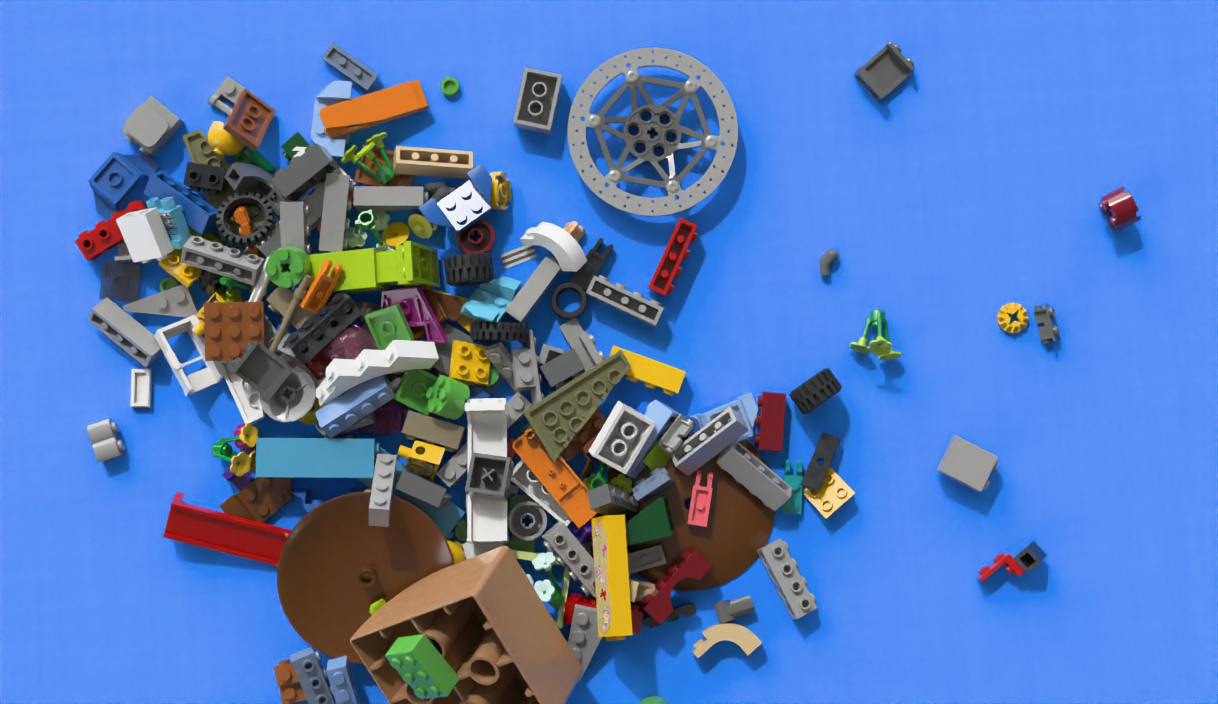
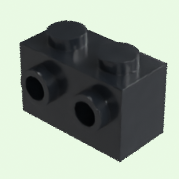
[184,162,228,195]

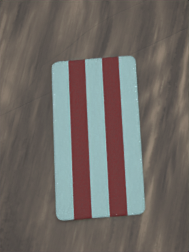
[500,245,537,269]

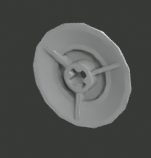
[260,366,316,423]

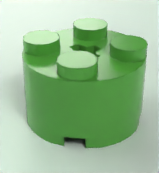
[265,246,311,288]
[426,375,470,420]

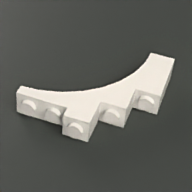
[316,340,439,407]

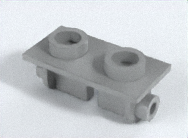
[658,414,694,455]

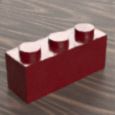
[754,392,786,452]

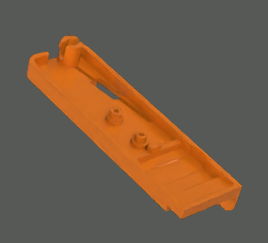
[320,79,429,139]
[512,428,597,528]

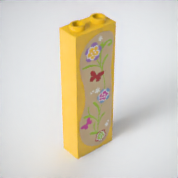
[591,515,633,641]

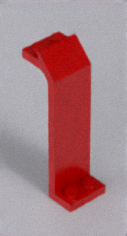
[163,492,292,566]

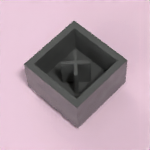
[540,348,585,390]
[465,452,514,501]

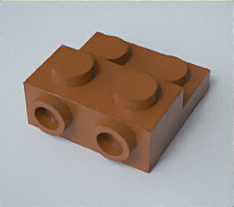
[274,659,307,704]

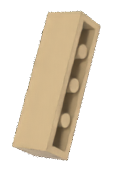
[393,146,473,179]

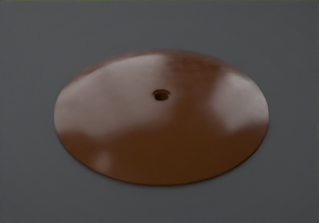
[607,436,775,591]
[277,492,454,664]

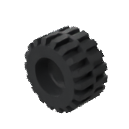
[444,253,494,286]
[789,368,842,414]

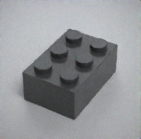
[271,143,340,200]

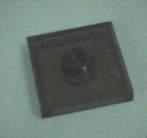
[99,261,143,302]

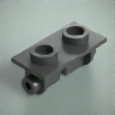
[1034,304,1060,344]

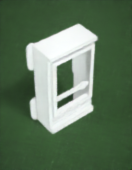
[154,315,226,396]

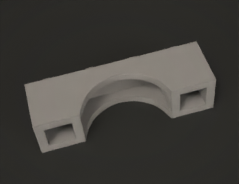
[368,454,397,527]

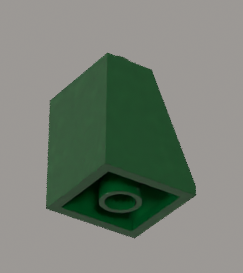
[625,494,675,546]

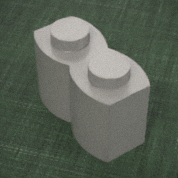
[86,419,125,463]

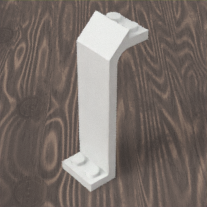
[465,398,509,544]

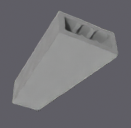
[353,186,429,212]
[505,256,561,324]

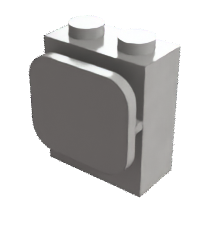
[122,95,184,157]
[936,435,998,492]

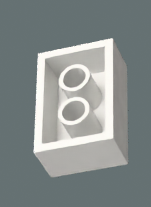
[589,401,656,474]

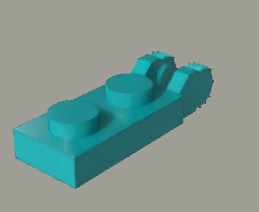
[781,460,803,514]

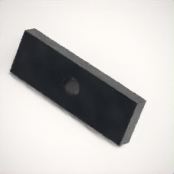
[800,432,841,493]

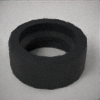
[551,282,587,320]

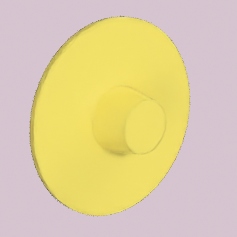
[408,214,433,239]

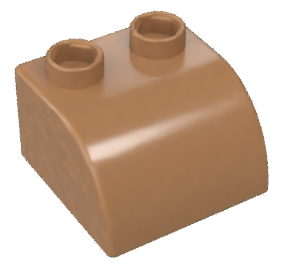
[350,546,583,704]

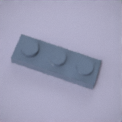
[322,43,379,92]

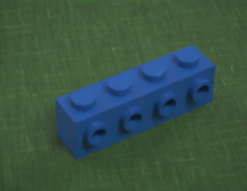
[143,171,219,235]

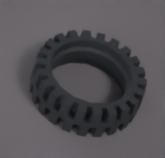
[216,191,276,250]
[471,321,528,342]

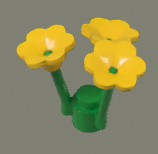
[212,423,259,477]

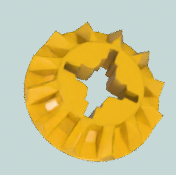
[997,302,1029,333]

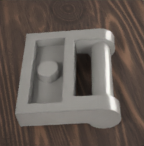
[208,76,260,115]

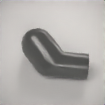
[819,249,839,276]

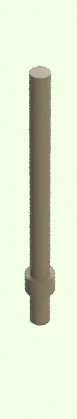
[270,274,312,354]

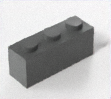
[587,484,639,518]

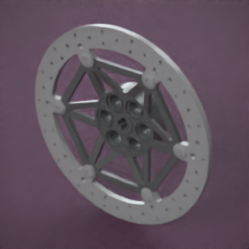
[568,47,738,217]

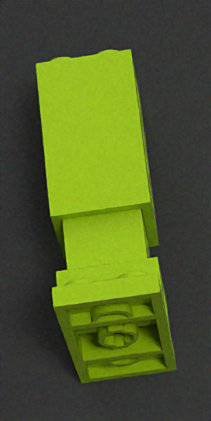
[308,241,440,296]

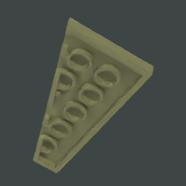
[182,129,277,242]
[522,350,631,462]

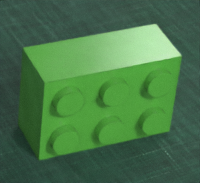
[385,634,460,699]

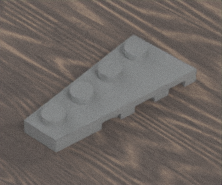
[568,604,602,682]

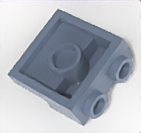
[632,467,675,503]

